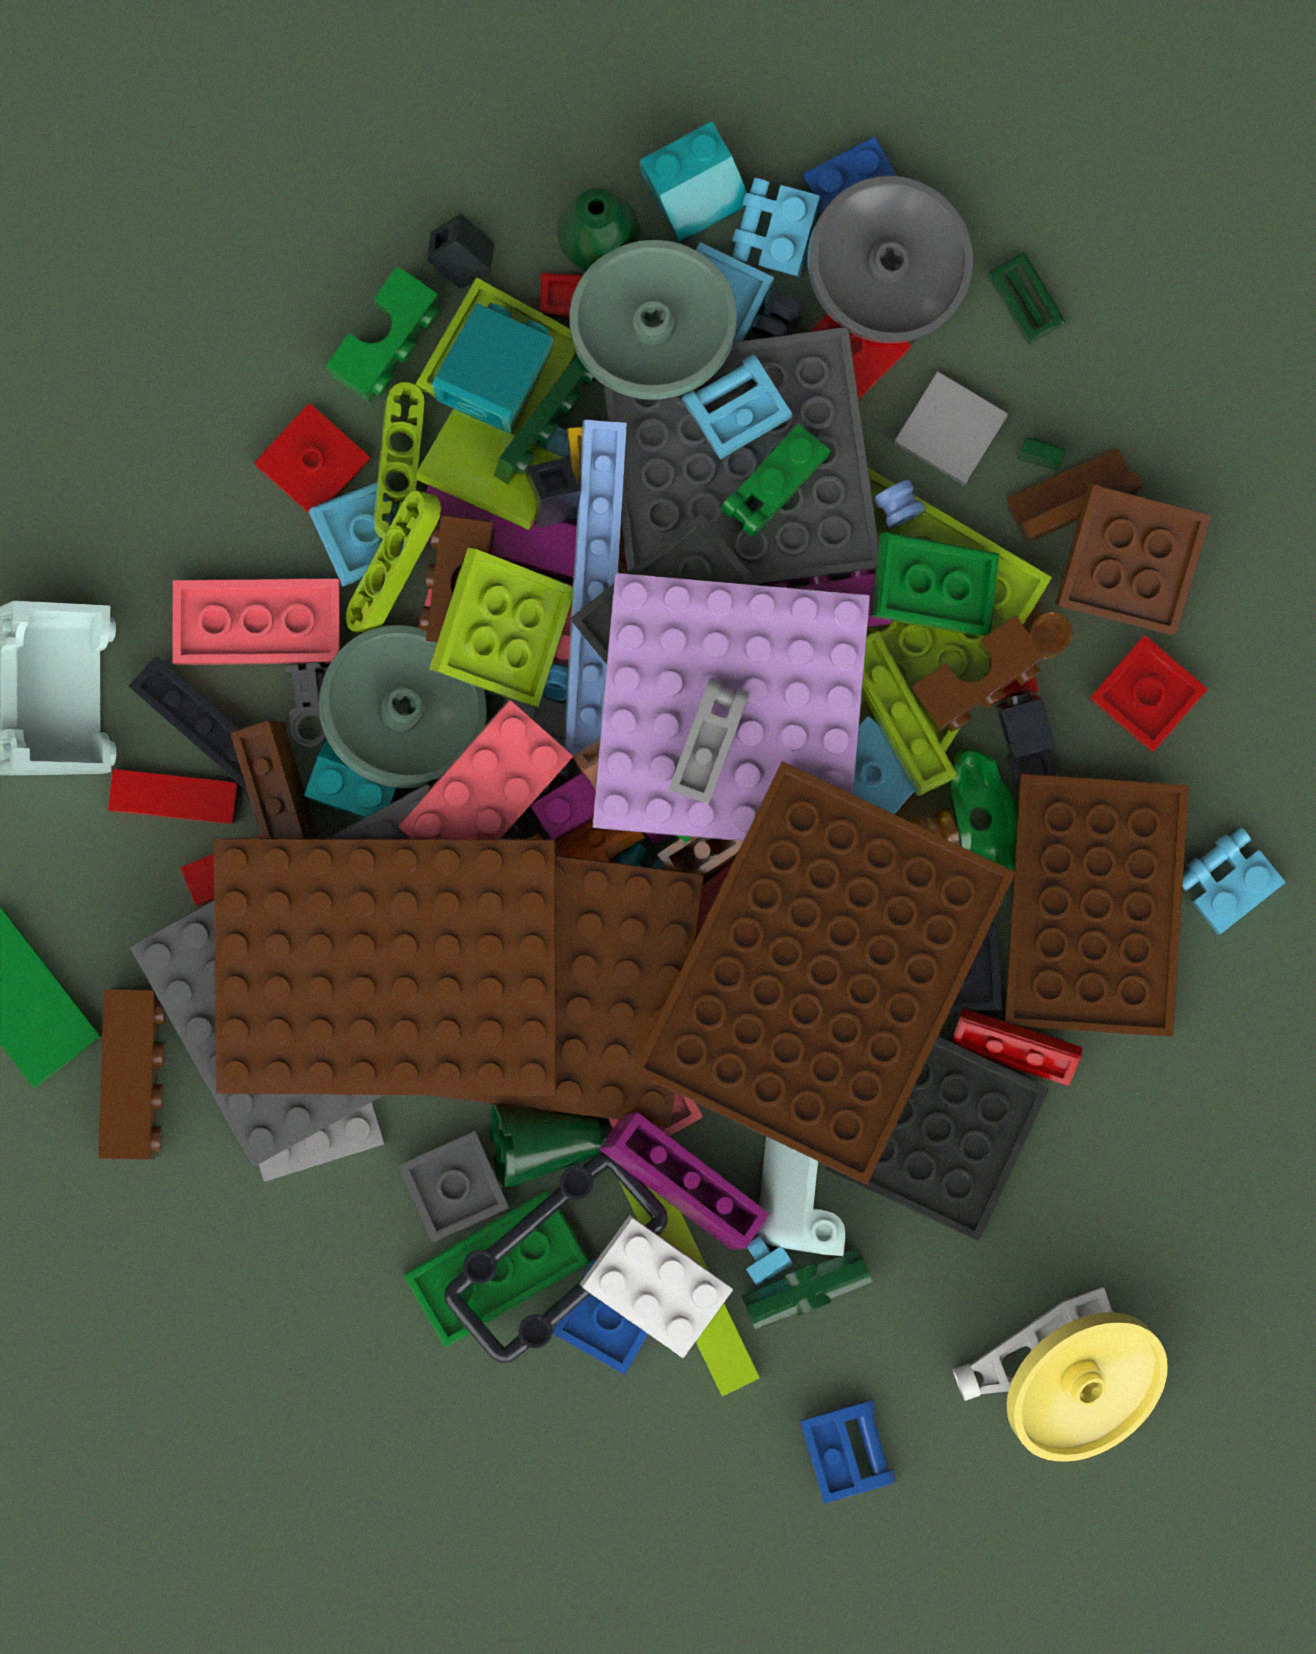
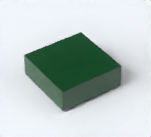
[1018,437,1066,471]

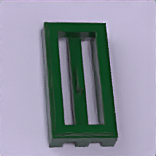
[988,252,1066,345]

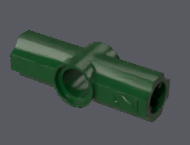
[741,1248,872,1329]

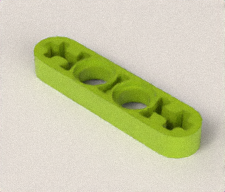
[373,382,425,539]
[346,491,441,633]

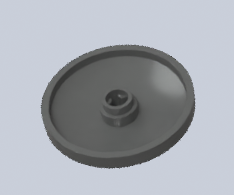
[807,176,973,344]

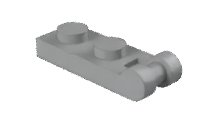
[668,678,750,805]

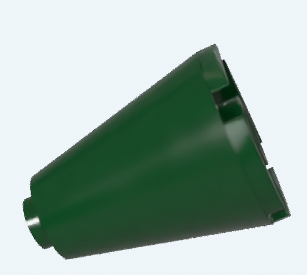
[557,188,639,271]
[489,1104,608,1188]

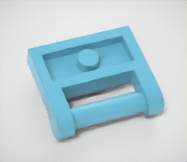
[682,354,792,460]

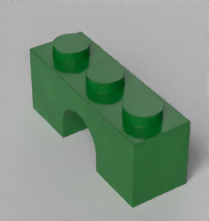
[325,266,441,402]

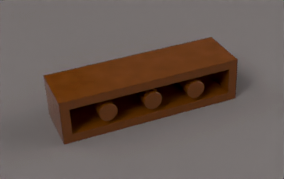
[99,989,167,1160]

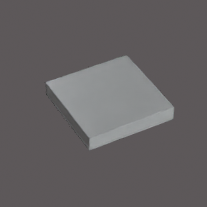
[894,371,1008,486]

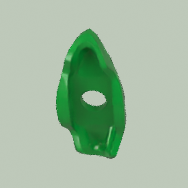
[951,749,1017,871]

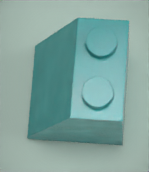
[432,303,554,435]

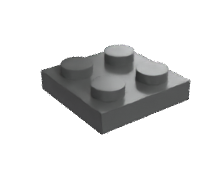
[398,1131,510,1243]

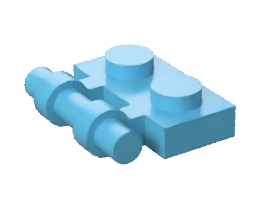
[732,178,822,278]
[1182,827,1286,935]

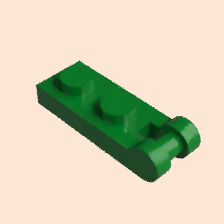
[721,424,830,537]

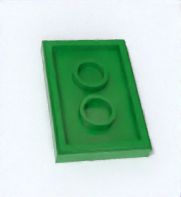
[871,532,999,637]

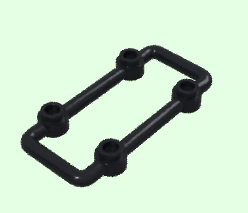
[444,1152,668,1363]

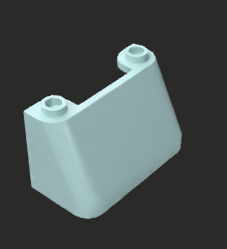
[0,601,116,775]
[758,1137,845,1256]

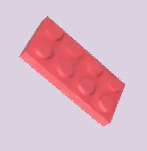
[173,579,341,665]
[397,700,573,839]

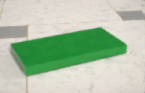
[0,906,102,1089]
[403,1189,591,1348]

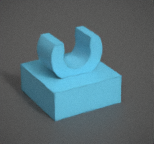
[746,1236,793,1287]

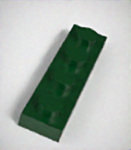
[494,355,596,485]

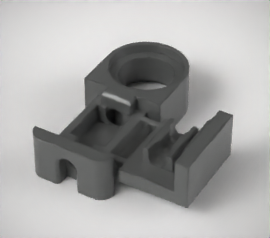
[284,662,328,748]

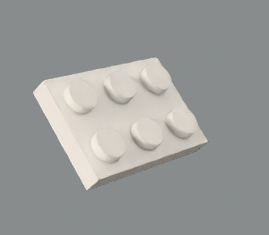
[580,1215,733,1358]

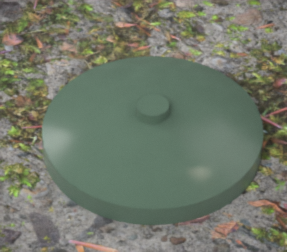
[570,240,737,400]
[319,625,487,788]

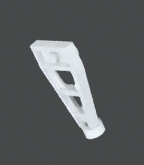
[953,1287,1113,1401]

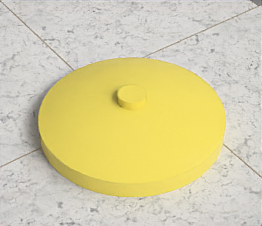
[1007,1312,1167,1461]

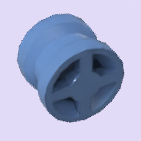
[873,480,926,529]

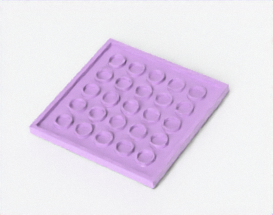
[593,573,870,841]

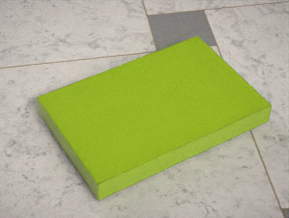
[416,409,563,530]

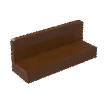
[1006,449,1143,544]
[230,720,319,838]

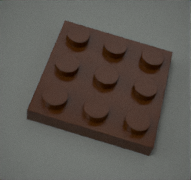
[1055,483,1211,636]

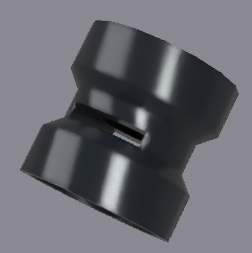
[750,289,805,338]

